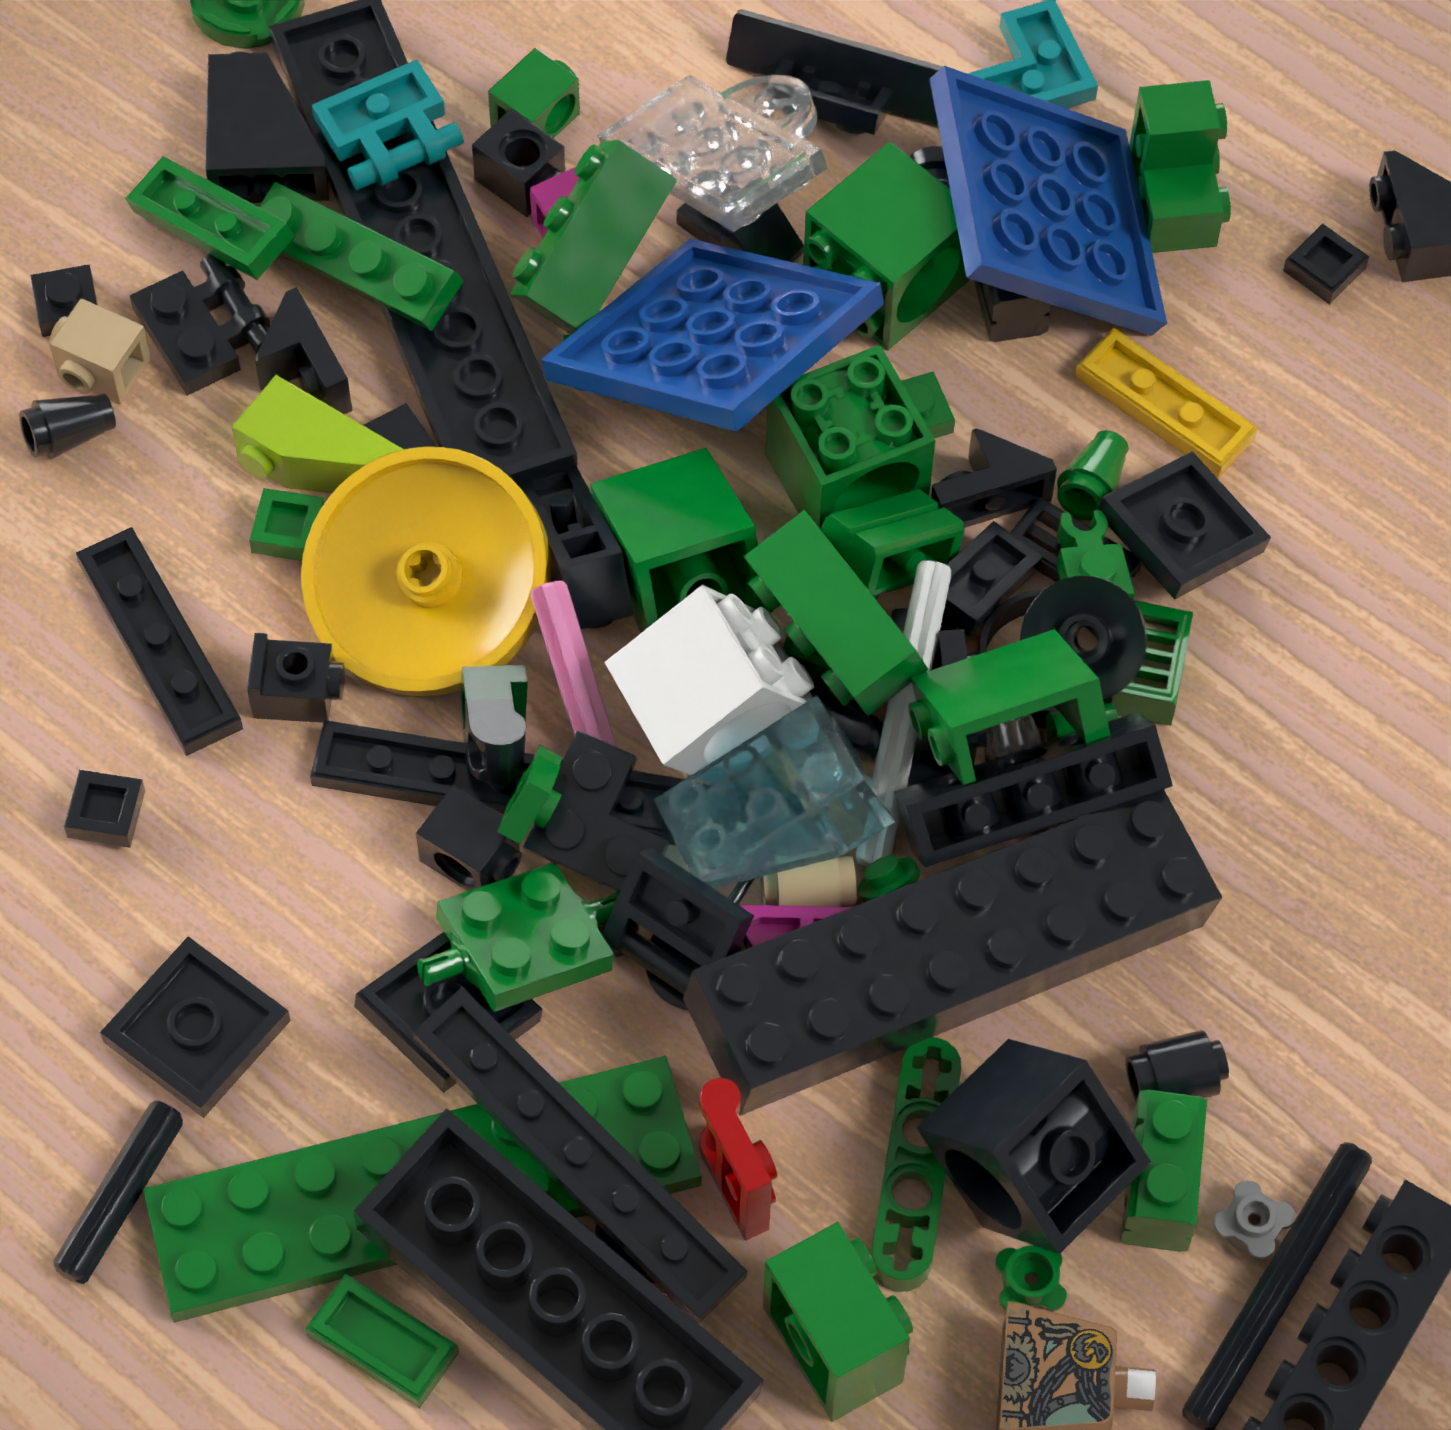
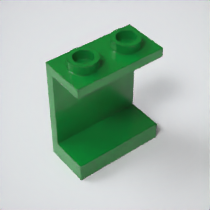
[908,629,1110,785]

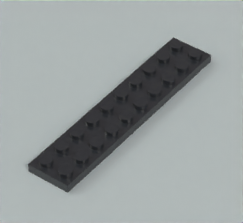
[269,0,578,485]

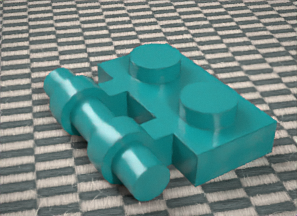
[312,59,464,190]

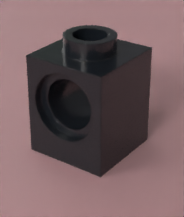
[472,108,565,218]
[416,785,522,891]

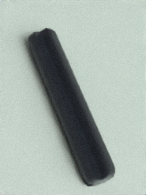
[53,1100,183,1284]

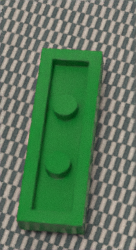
[125,156,295,280]

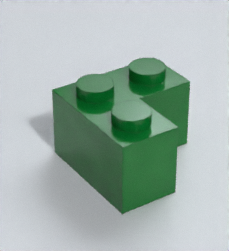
[1129,80,1231,253]

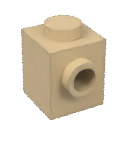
[49,298,151,405]

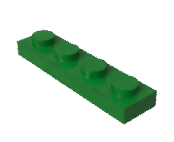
[259,182,463,332]

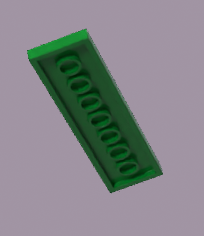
[143,1056,702,1323]

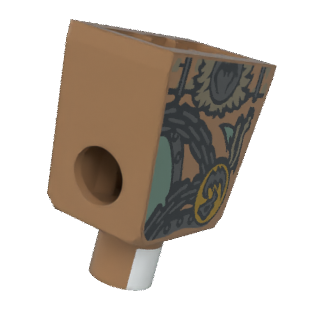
[996,1302,1156,1430]

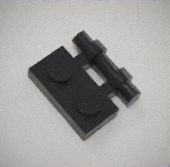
[129,254,271,396]

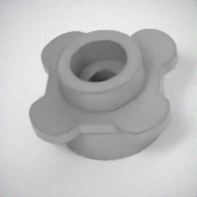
[1214,1181,1295,1259]

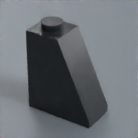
[205,51,330,203]

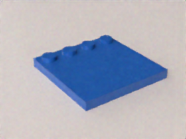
[930,65,1167,336]
[541,239,884,432]

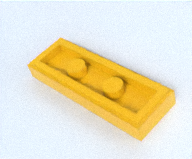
[1075,328,1258,478]

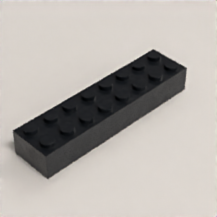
[683,789,1222,1116]

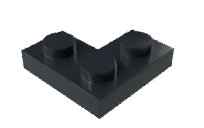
[523,730,669,891]

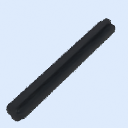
[1182,1142,1372,1430]

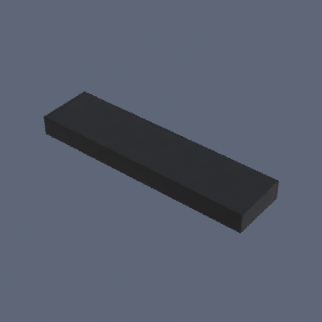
[76,527,243,756]

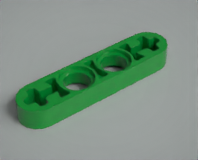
[871,1037,961,1292]

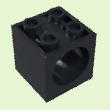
[916,1039,1151,1254]

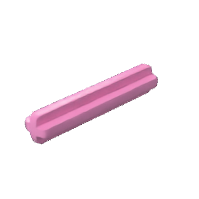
[531,581,617,747]

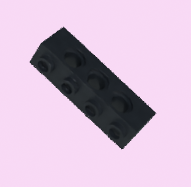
[894,712,1173,867]

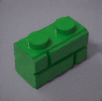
[821,489,965,596]
[1120,1090,1207,1252]

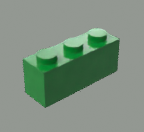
[510,140,678,333]
[744,510,929,716]

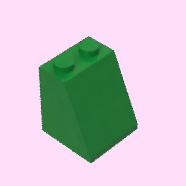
[590,448,769,633]

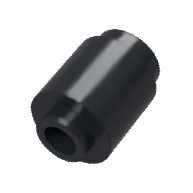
[1125,1030,1229,1104]

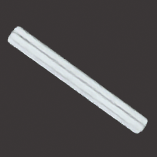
[856,561,951,867]

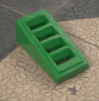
[1111,600,1193,725]

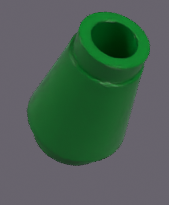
[1057,430,1129,520]

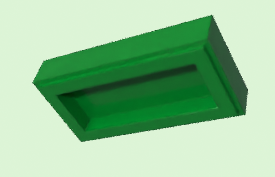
[305,1273,459,1408]

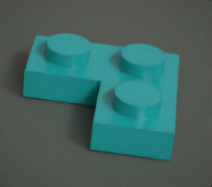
[969,0,1098,108]

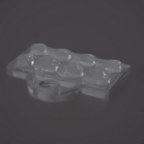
[597,75,828,232]

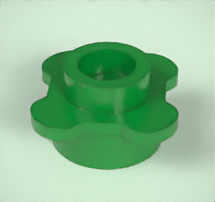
[995,1245,1067,1312]

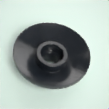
[1020,576,1147,700]

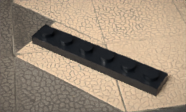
[413,987,748,1324]

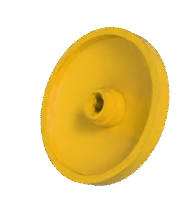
[301,447,551,697]

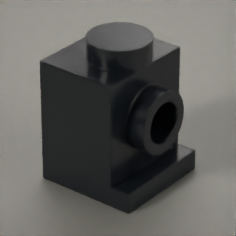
[247,633,345,723]

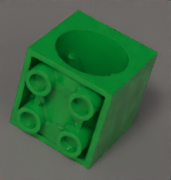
[803,141,970,350]
[765,345,935,530]

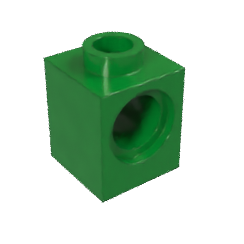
[488,48,580,139]

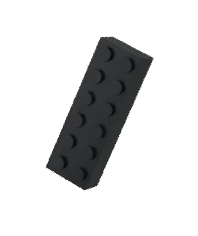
[353,1108,764,1430]

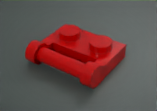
[699,1078,778,1241]

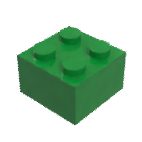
[763,1222,913,1422]

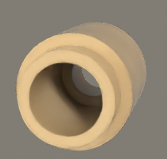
[761,851,857,907]

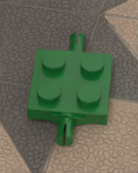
[417,862,620,1012]

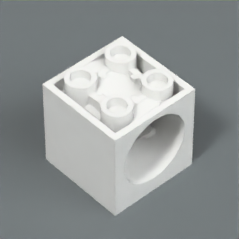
[604,585,821,785]

